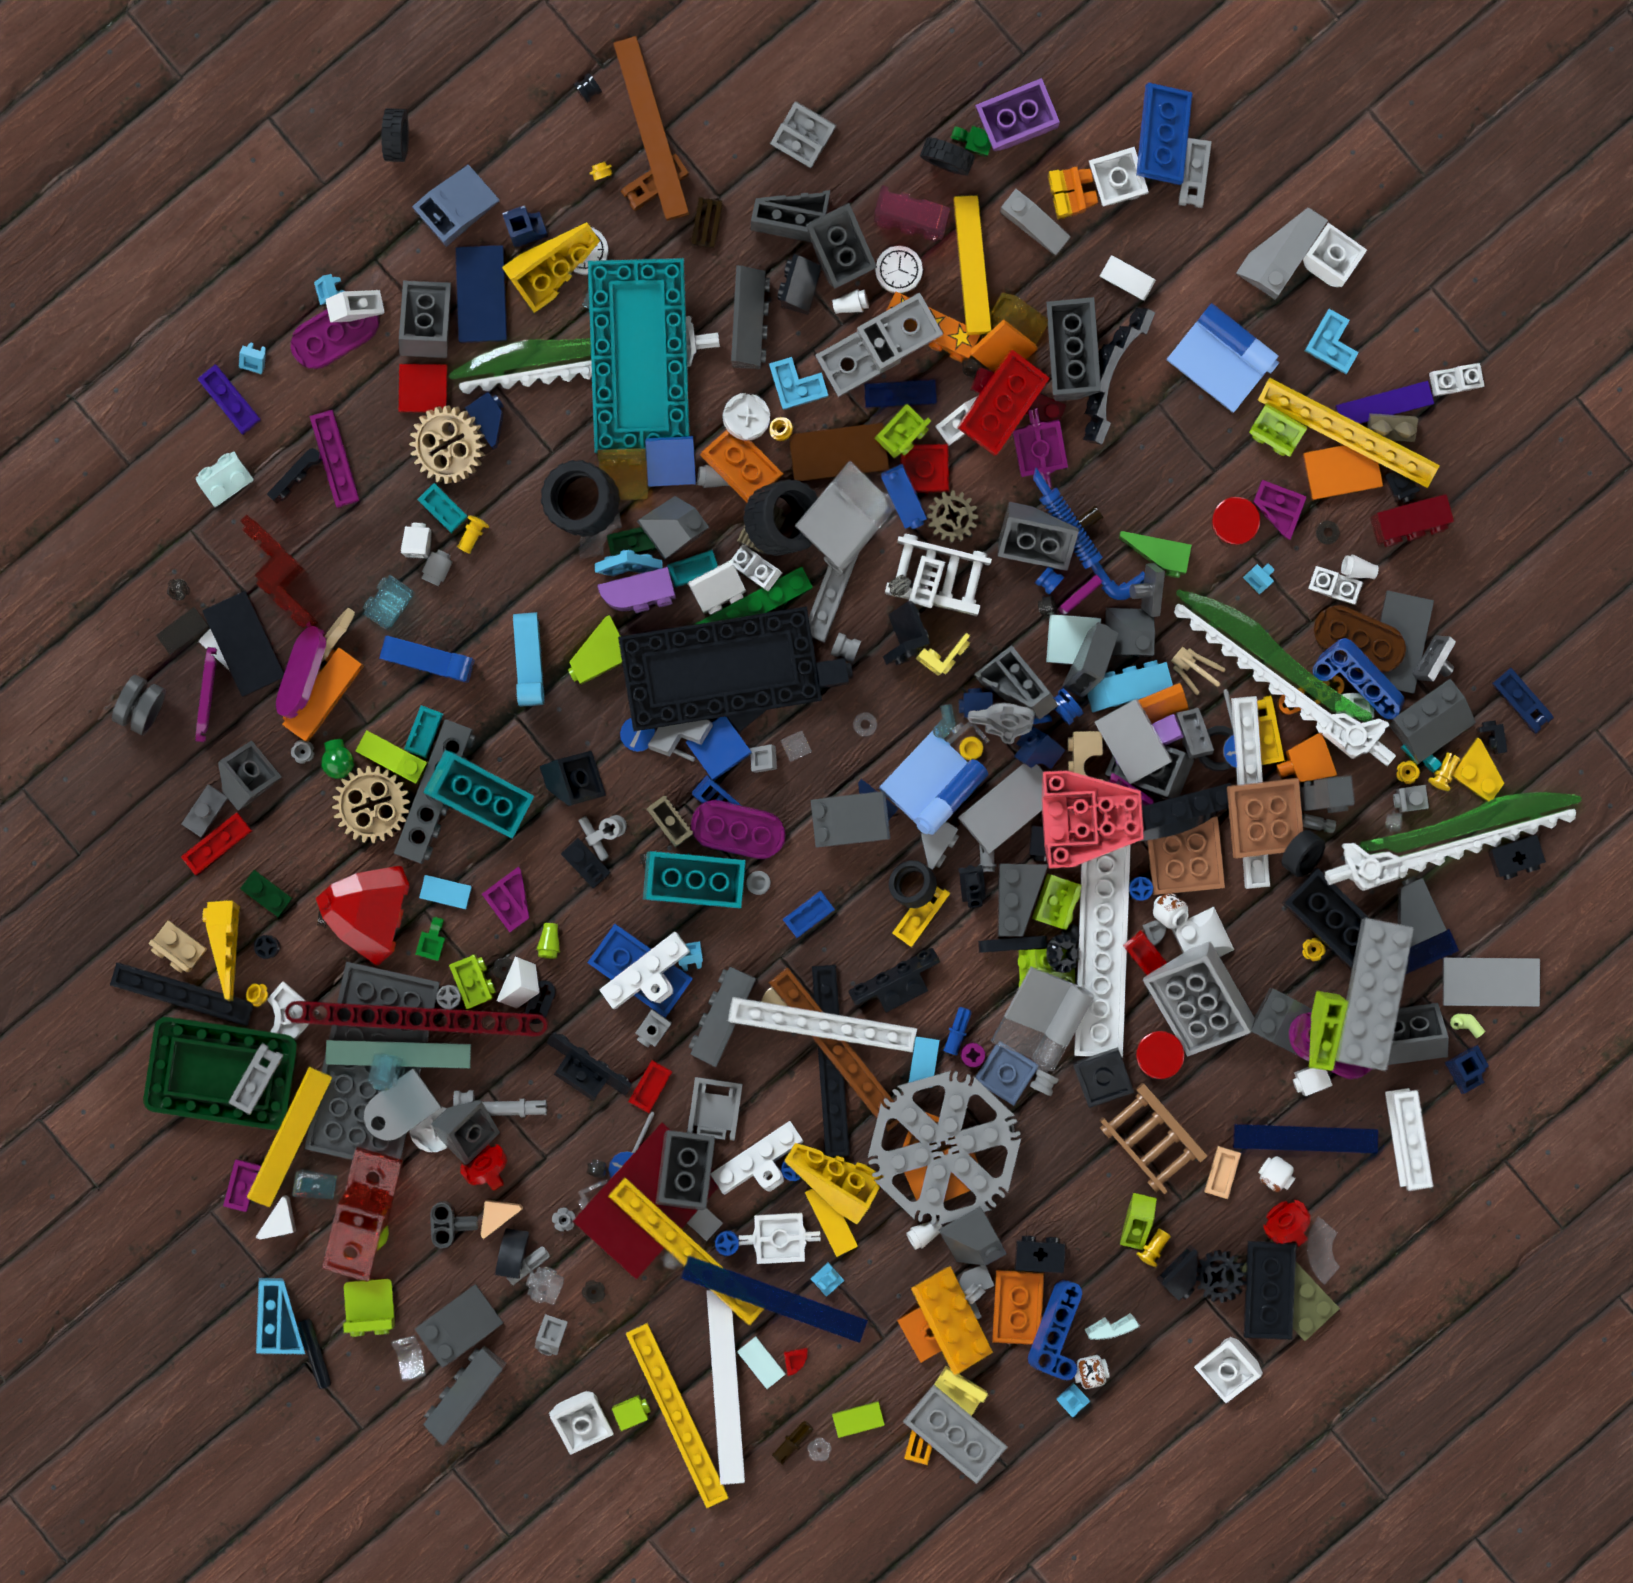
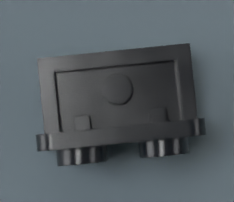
[883,601,930,666]

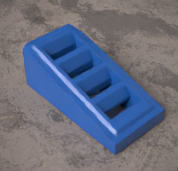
[692,775,742,806]

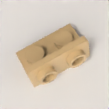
[148,920,207,973]

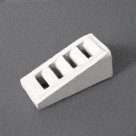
[909,556,945,608]

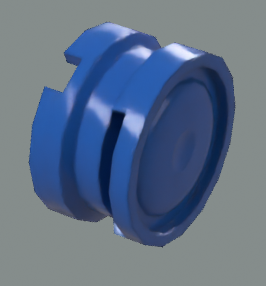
[1054,688,1084,725]

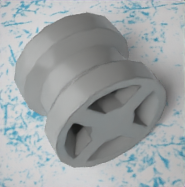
[436,985,462,1009]
[1030,1069,1059,1096]
[453,1090,475,1106]

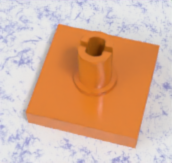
[897,1307,942,1363]

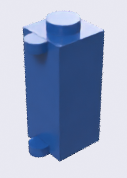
[881,464,927,529]

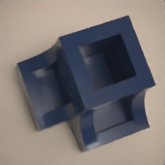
[502,205,548,248]
[1014,726,1065,769]
[1445,1045,1489,1094]

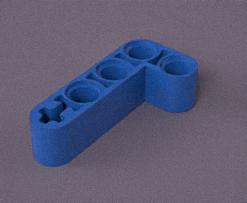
[379,636,475,683]
[1313,638,1405,719]
[1028,1280,1082,1380]

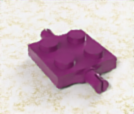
[1013,408,1068,488]

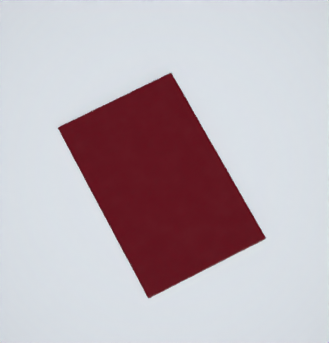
[572,1122,719,1279]

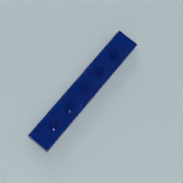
[1233,1124,1378,1153]

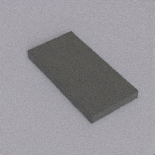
[1374,590,1434,694]

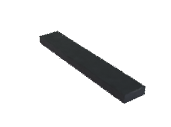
[110,962,254,1026]

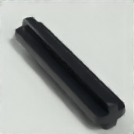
[298,1319,331,1389]

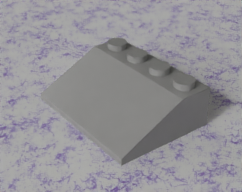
[1143,941,1255,1056]

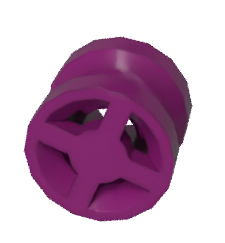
[961,1043,985,1067]

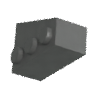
[751,190,831,242]
[974,645,1058,720]
[1299,776,1355,813]
[997,864,1048,936]

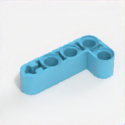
[513,612,545,707]

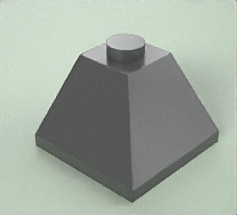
[637,496,709,560]
[1105,608,1155,657]
[218,740,282,811]
[431,1100,500,1165]
[939,1206,1007,1265]

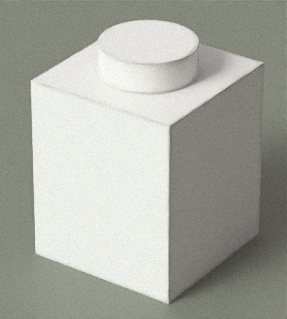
[1293,1067,1333,1096]

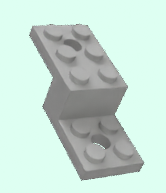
[815,293,943,398]

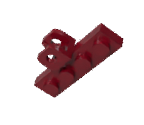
[970,367,1066,422]

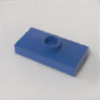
[783,891,835,938]

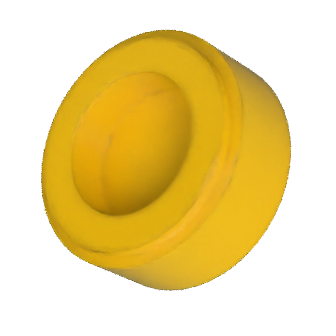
[959,737,983,761]

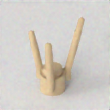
[1171,647,1226,695]

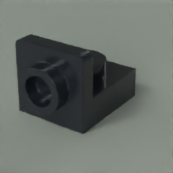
[1384,471,1420,503]
[1476,720,1508,754]

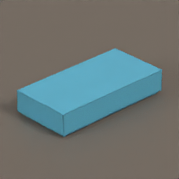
[419,875,472,909]
[909,1036,940,1082]

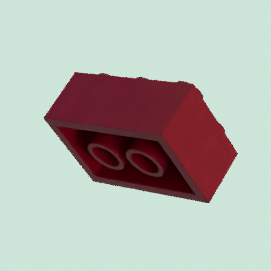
[1370,494,1454,547]

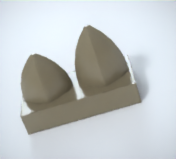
[1368,413,1418,442]

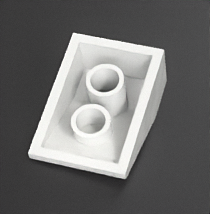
[689,561,746,615]

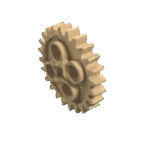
[409,405,486,484]
[332,766,411,843]

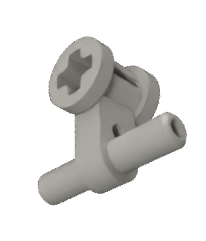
[579,815,627,861]

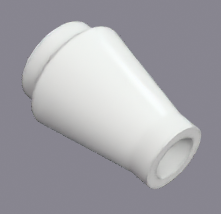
[832,289,869,314]
[1341,554,1379,579]
[906,1218,942,1249]

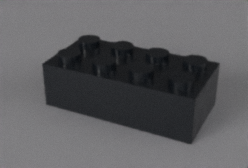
[1281,868,1370,970]

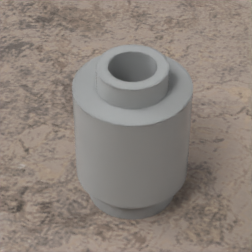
[422,549,453,586]

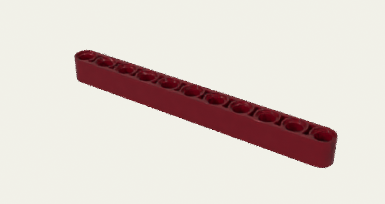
[285,1001,549,1036]

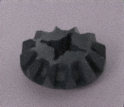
[1046,935,1080,973]

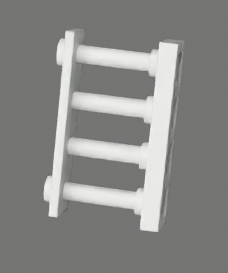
[885,534,992,616]
[1385,1088,1433,1190]

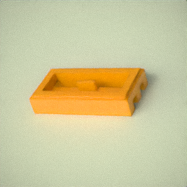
[904,1430,932,1465]

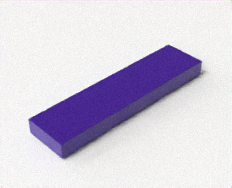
[1335,381,1434,424]

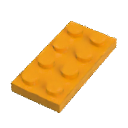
[911,1266,993,1375]

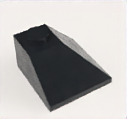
[539,750,606,806]
[1156,1245,1198,1301]

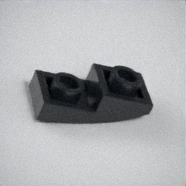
[495,1228,530,1279]

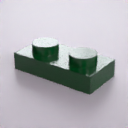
[607,527,657,556]
[240,870,293,917]

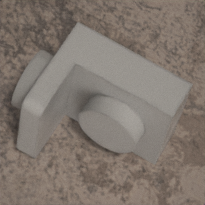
[1393,785,1429,813]
[535,1314,568,1355]

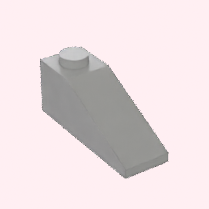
[1000,189,1070,256]

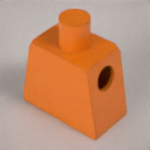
[1276,733,1337,782]

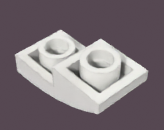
[1100,255,1156,301]
[1429,363,1484,396]
[730,545,782,591]
[1309,566,1363,605]

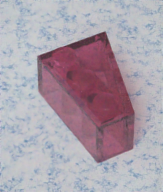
[874,185,950,241]

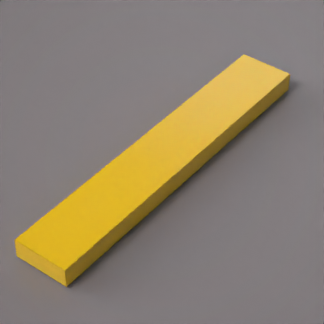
[953,195,991,335]
[247,1067,332,1207]

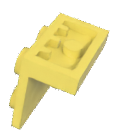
[916,633,970,676]
[934,1366,988,1416]

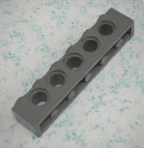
[394,719,476,864]

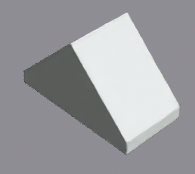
[497,957,539,1008]
[256,1195,296,1239]

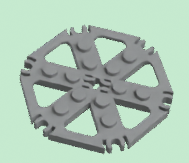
[868,1071,1021,1225]

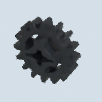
[1196,1250,1247,1303]

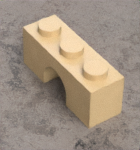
[1068,731,1103,780]

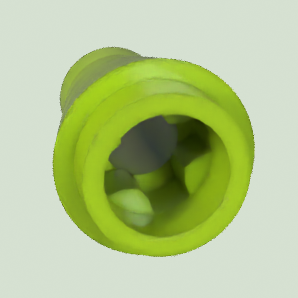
[536,923,560,959]

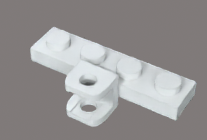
[599,932,690,1009]
[711,1121,804,1195]

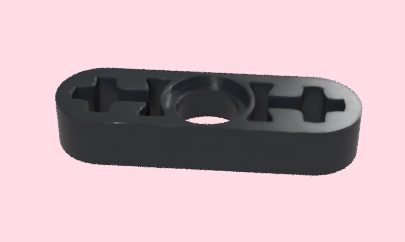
[978,936,1048,953]

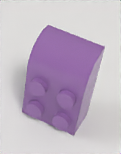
[975,78,1060,151]
[598,567,676,613]

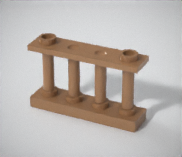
[1099,1083,1207,1194]

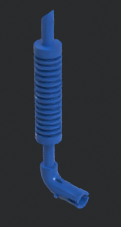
[1033,468,1145,600]

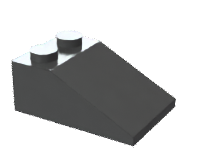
[806,203,877,288]
[399,281,451,358]
[998,502,1079,571]
[1105,746,1194,800]
[811,791,890,848]
[1251,988,1312,1057]
[415,1284,504,1368]

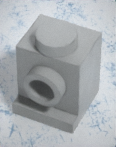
[636,1009,672,1048]

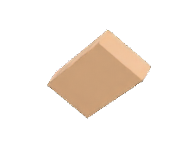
[1204,1146,1241,1199]

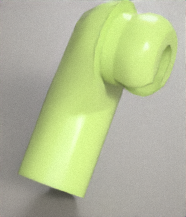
[1450,1014,1485,1038]

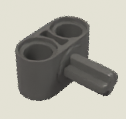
[430,1201,479,1248]

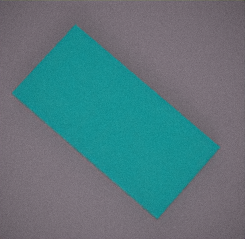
[588,258,689,453]

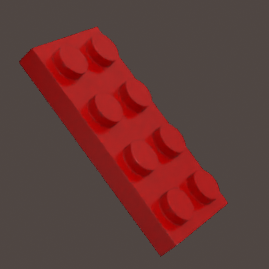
[957,350,1050,456]

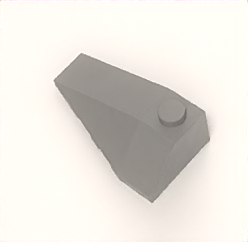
[1236,207,1328,300]

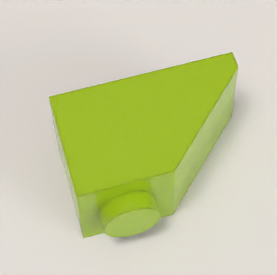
[1120,1193,1157,1250]

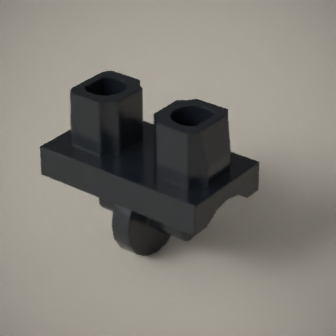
[959,865,986,908]

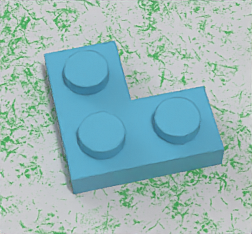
[1305,309,1359,374]
[769,357,828,410]
[595,550,663,576]

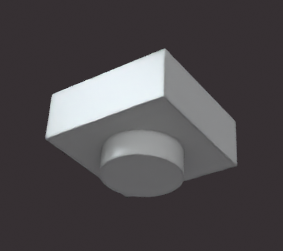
[750,744,777,773]

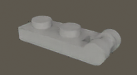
[1178,138,1212,208]
[229,1043,284,1114]

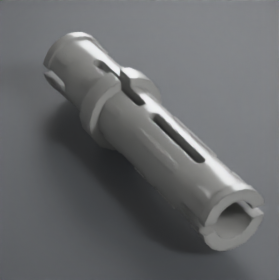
[483,1098,547,1117]

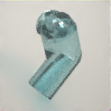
[933,704,956,739]

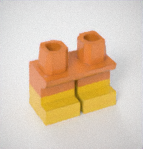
[1048,167,1098,220]

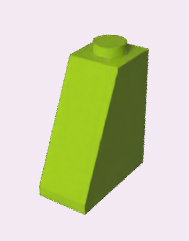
[568,615,622,685]

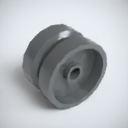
[112,674,166,736]

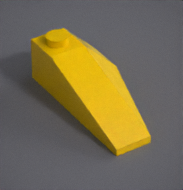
[502,222,600,313]
[203,901,240,1001]
[785,1143,884,1224]

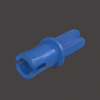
[943,1007,972,1056]

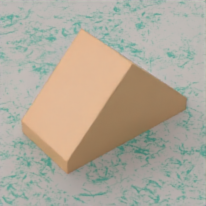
[481,1200,523,1239]

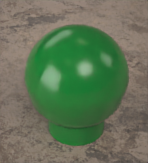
[321,739,354,779]

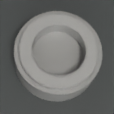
[747,871,770,895]

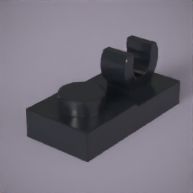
[561,838,611,889]

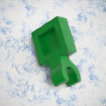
[951,126,991,157]
[415,917,445,961]

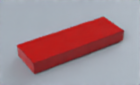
[181,812,252,876]

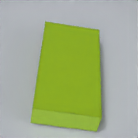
[832,1401,885,1438]

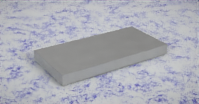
[958,764,1043,854]
[1443,958,1540,1006]
[903,1384,1007,1484]

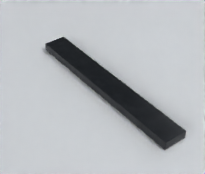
[812,965,850,1157]

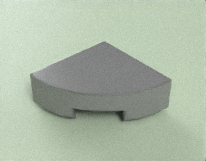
[1142,920,1166,946]

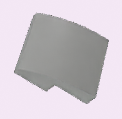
[770,101,837,168]

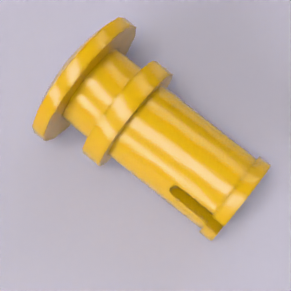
[457,515,489,554]
[1428,753,1460,791]
[1137,1228,1171,1267]

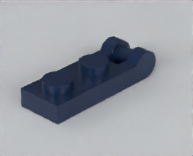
[1492,668,1554,734]

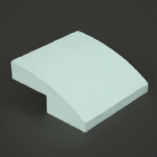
[1046,615,1101,664]
[1084,1313,1139,1339]

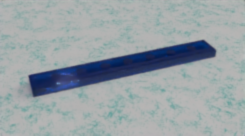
[680,1255,868,1343]

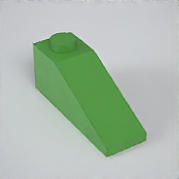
[1119,531,1192,578]

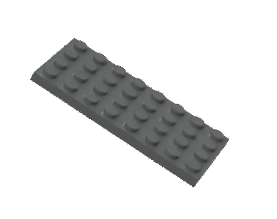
[304,962,441,1170]

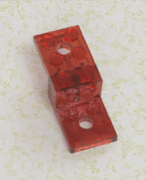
[240,514,318,628]
[322,1147,403,1282]

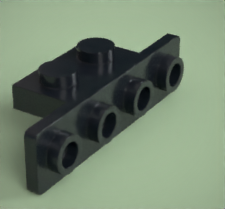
[848,948,940,1013]
[547,1032,633,1101]

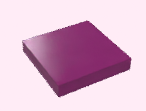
[1058,575,1102,615]

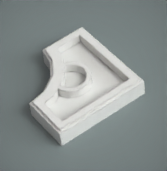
[267,981,320,1040]

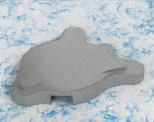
[968,703,1035,744]

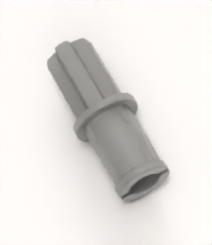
[506,1246,550,1286]

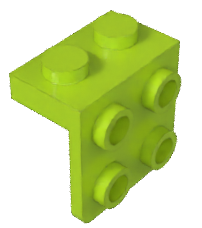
[1018,949,1075,987]
[343,1279,395,1337]

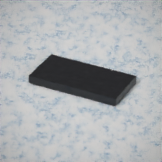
[202,591,284,697]
[1243,1241,1296,1340]

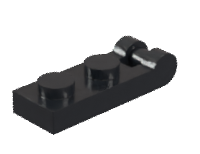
[267,448,322,503]

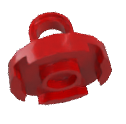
[460,1144,507,1191]
[1263,1200,1311,1247]

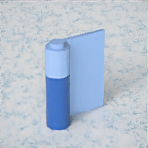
[1166,303,1279,413]
[878,730,988,835]

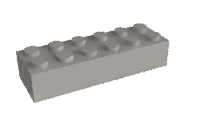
[1335,918,1413,1071]

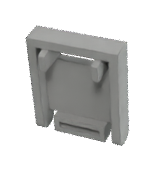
[687,1077,743,1141]

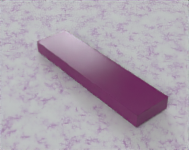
[309,410,360,508]

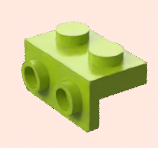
[1249,403,1307,457]
[874,404,931,458]
[1032,873,1081,930]
[449,954,496,1009]

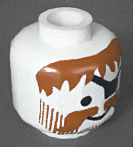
[1153,893,1189,929]
[1258,1156,1295,1192]
[1075,1355,1110,1389]

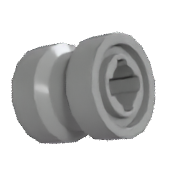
[830,632,861,663]

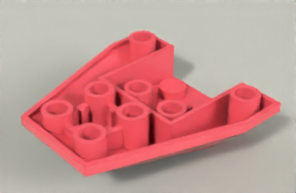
[1041,771,1144,868]

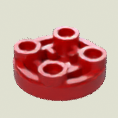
[1211,497,1260,545]
[1136,1031,1184,1079]

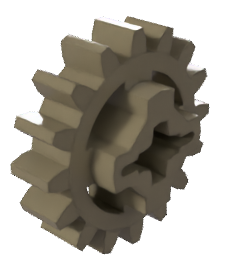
[927,490,978,543]

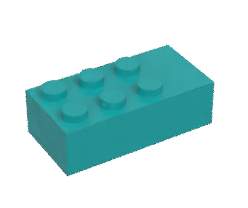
[423,750,534,838]
[643,851,745,908]

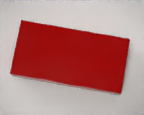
[1123,931,1167,976]
[628,1060,673,1113]

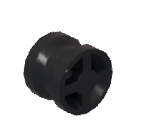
[573,73,602,103]
[254,935,280,959]

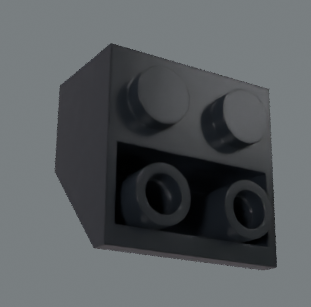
[778,254,821,315]

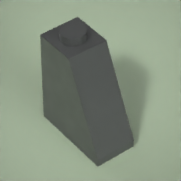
[1062,622,1119,698]
[1397,876,1446,947]

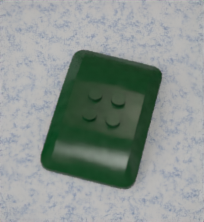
[143,1017,297,1130]

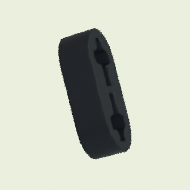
[525,980,556,1024]

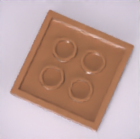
[1227,778,1303,858]
[1147,817,1225,895]

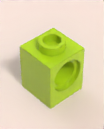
[612,1395,651,1431]

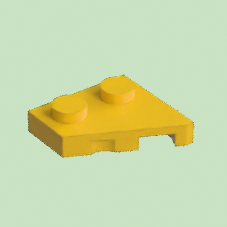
[1452,738,1504,803]

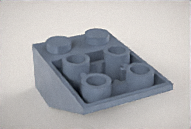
[412,165,500,247]

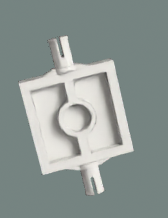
[739,1213,821,1264]

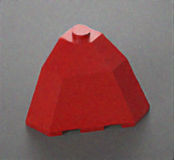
[315,866,410,965]

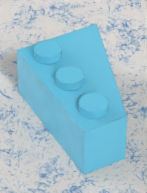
[1087,660,1173,713]
[256,1278,305,1354]

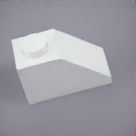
[325,290,385,323]
[936,395,979,445]
[401,523,432,558]

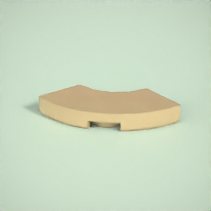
[321,608,355,662]

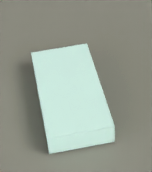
[737,1336,786,1389]

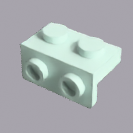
[195,452,254,507]

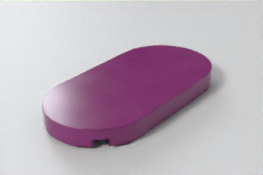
[290,309,380,369]
[276,626,326,719]
[195,647,217,742]
[691,800,785,859]
[1289,1012,1372,1079]

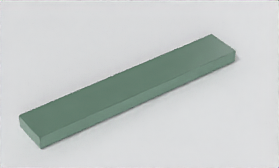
[326,1040,471,1068]

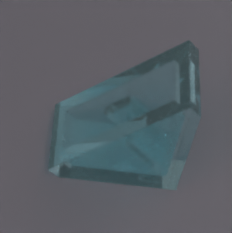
[292,1170,337,1199]

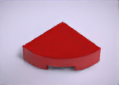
[784,1347,807,1376]

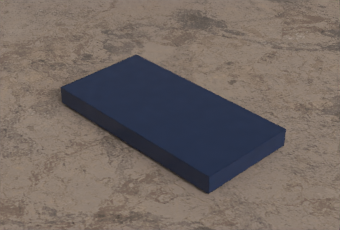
[455,245,507,343]

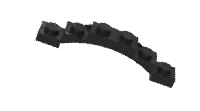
[1083,308,1155,445]
[1140,783,1231,841]

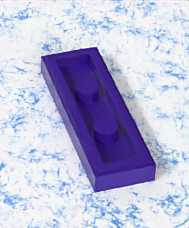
[198,364,261,435]

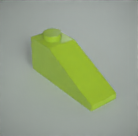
[356,730,428,785]
[1309,991,1348,1071]

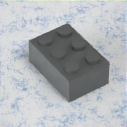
[655,1130,715,1211]

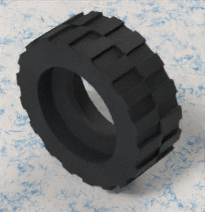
[382,108,409,162]
[920,137,975,176]

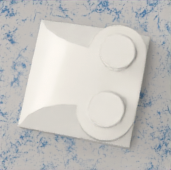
[1089,147,1149,207]
[1303,223,1367,287]
[1172,907,1234,957]
[1194,1337,1263,1403]
[550,1392,614,1455]

